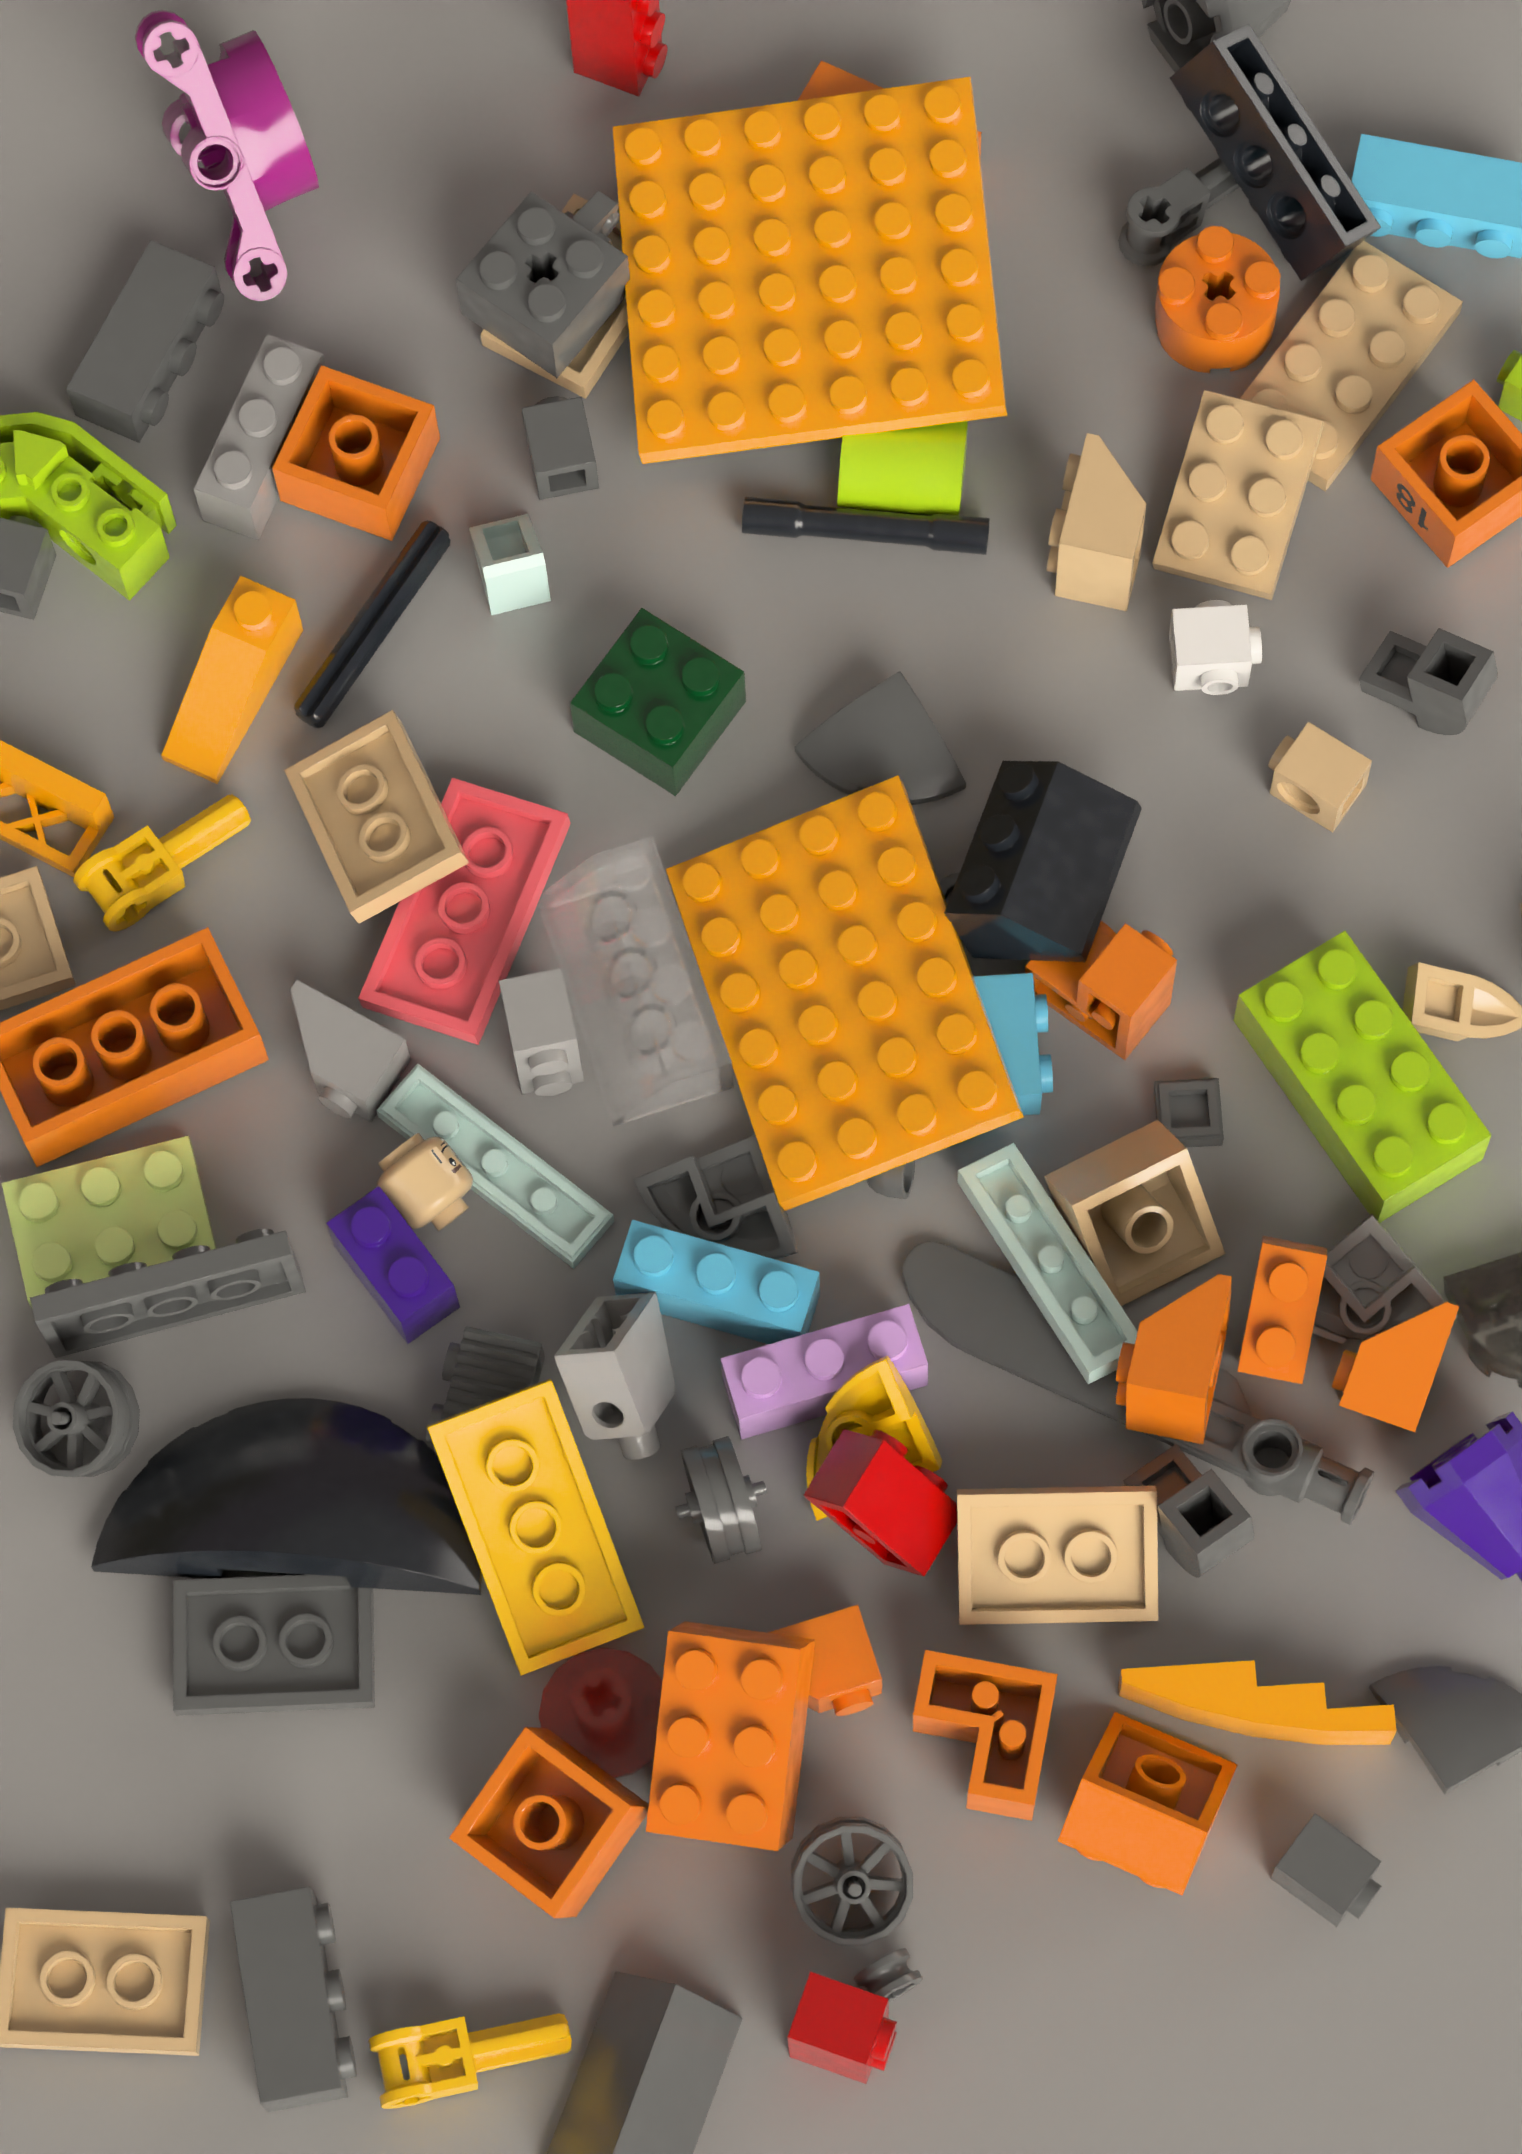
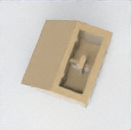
[1047,433,1146,611]

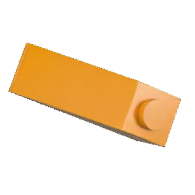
[161,575,303,784]

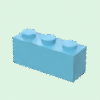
[1351,134,1522,259]
[613,1220,820,1344]

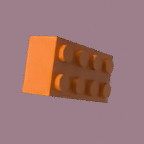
[0,927,269,1167]

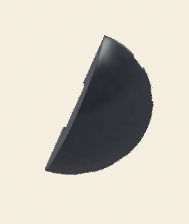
[91,1398,482,1595]

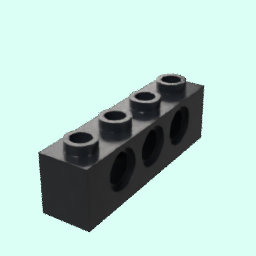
[1170,24,1381,281]

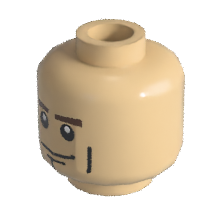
[377,1133,473,1231]

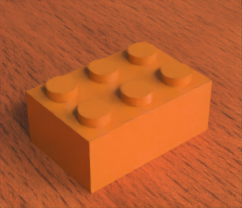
[646,1621,815,1851]

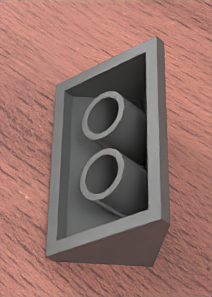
[547,1971,742,2154]

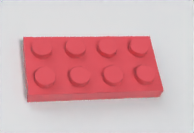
[358,778,571,1045]

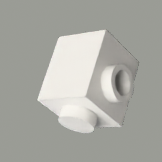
[1169,600,1262,695]

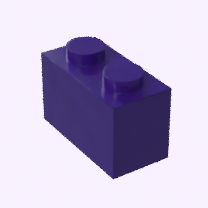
[326,1186,460,1344]

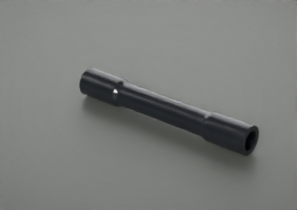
[742,497,990,555]

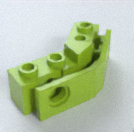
[0,412,177,601]

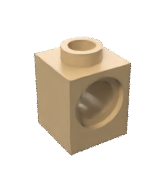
[1268,722,1372,833]

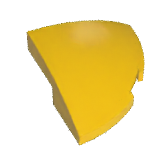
[806,1355,943,1521]

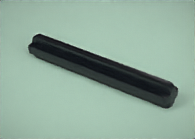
[294,520,451,728]

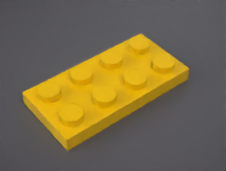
[426,1379,645,1676]

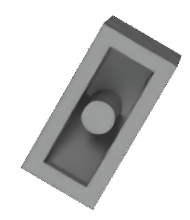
[290,980,411,1122]

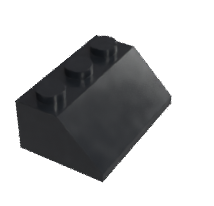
[944,761,1142,962]

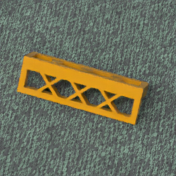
[0,740,115,877]

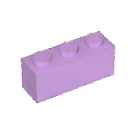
[720,1304,928,1440]

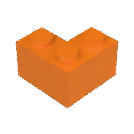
[1025,921,1177,1060]
[913,1650,1058,1821]

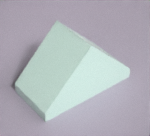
[469,514,551,615]

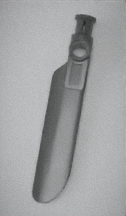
[902,1241,1374,1525]

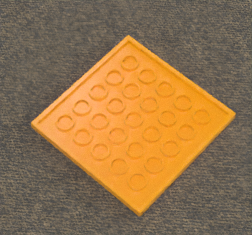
[613,77,1007,464]

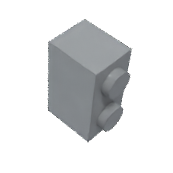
[499,968,584,1096]

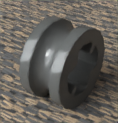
[854,1948,923,2002]

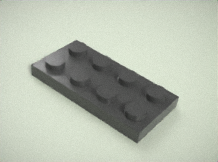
[30,1229,306,1358]

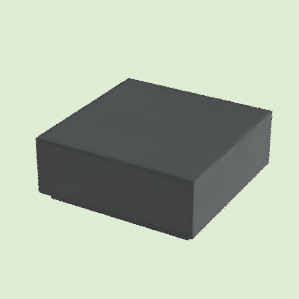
[1154,1078,1224,1147]

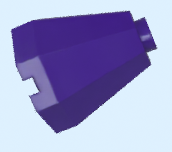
[1395,1411,1522,1581]

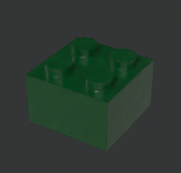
[570,608,746,796]

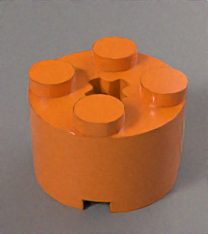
[1155,226,1281,373]

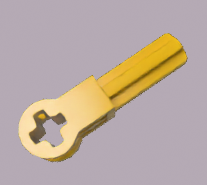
[73,794,251,932]
[368,2013,572,2109]

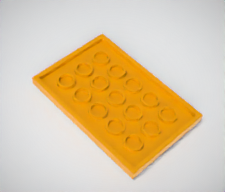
[666,775,1024,1211]

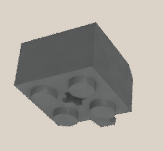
[456,191,630,378]

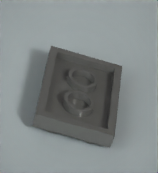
[173,1575,375,1716]

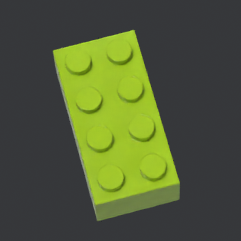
[1233,930,1491,1223]

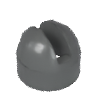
[866,1160,915,1199]

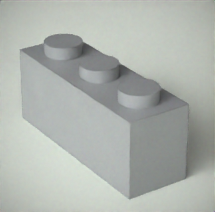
[194,334,326,541]

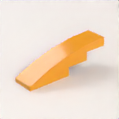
[1118,1660,1397,1745]

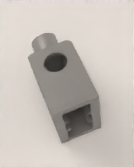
[554,1292,675,1460]

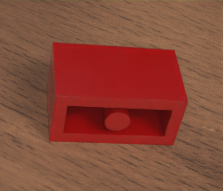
[803,1429,957,1577]
[787,1971,897,2084]

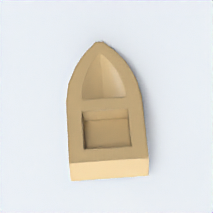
[1403,962,1522,1042]

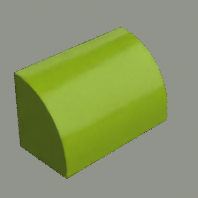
[837,421,968,515]

